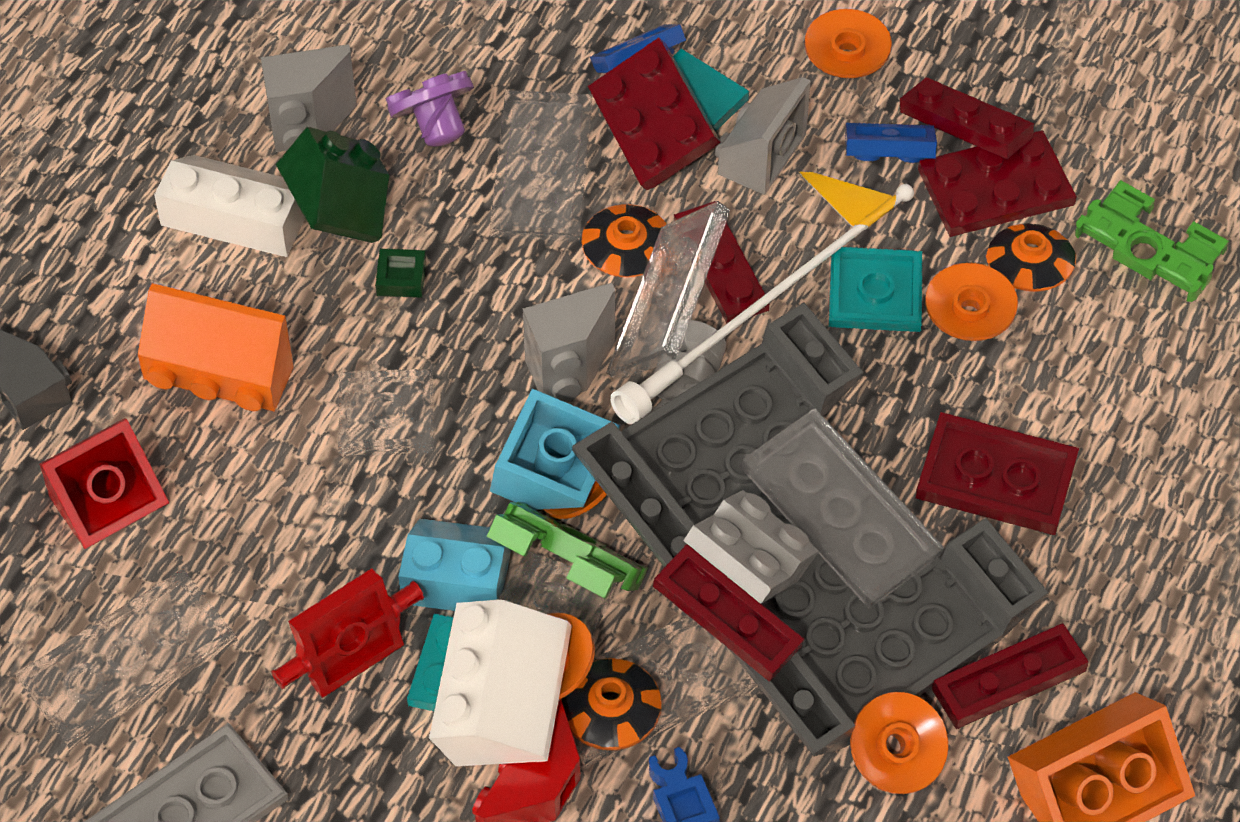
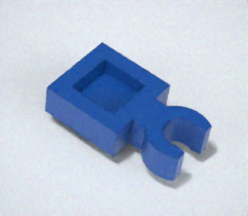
[649,747,720,822]

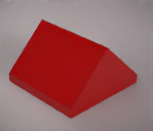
[39,418,169,549]

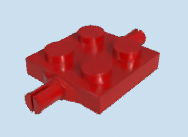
[271,568,424,698]

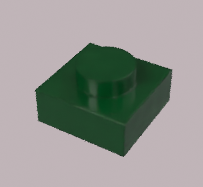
[375,248,426,298]

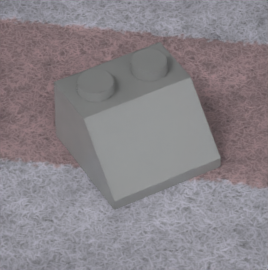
[261,44,357,152]
[715,77,811,195]
[523,282,615,402]

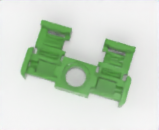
[1075,180,1229,302]
[486,502,648,598]

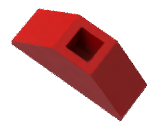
[472,699,580,822]

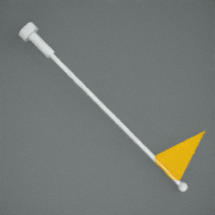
[611,172,914,424]

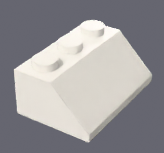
[154,155,305,257]
[429,599,572,766]

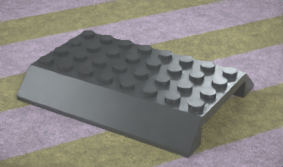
[572,302,1049,757]

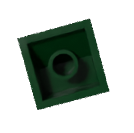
[275,127,389,243]

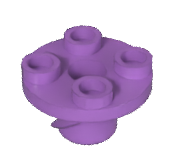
[386,71,474,147]

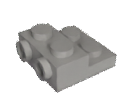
[683,490,819,604]

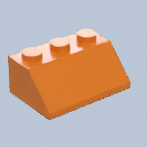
[138,283,294,412]
[1008,692,1196,822]

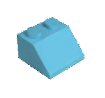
[490,389,620,510]
[398,519,511,611]

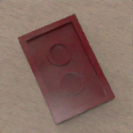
[588,37,721,190]
[918,130,1077,237]
[915,412,1079,536]

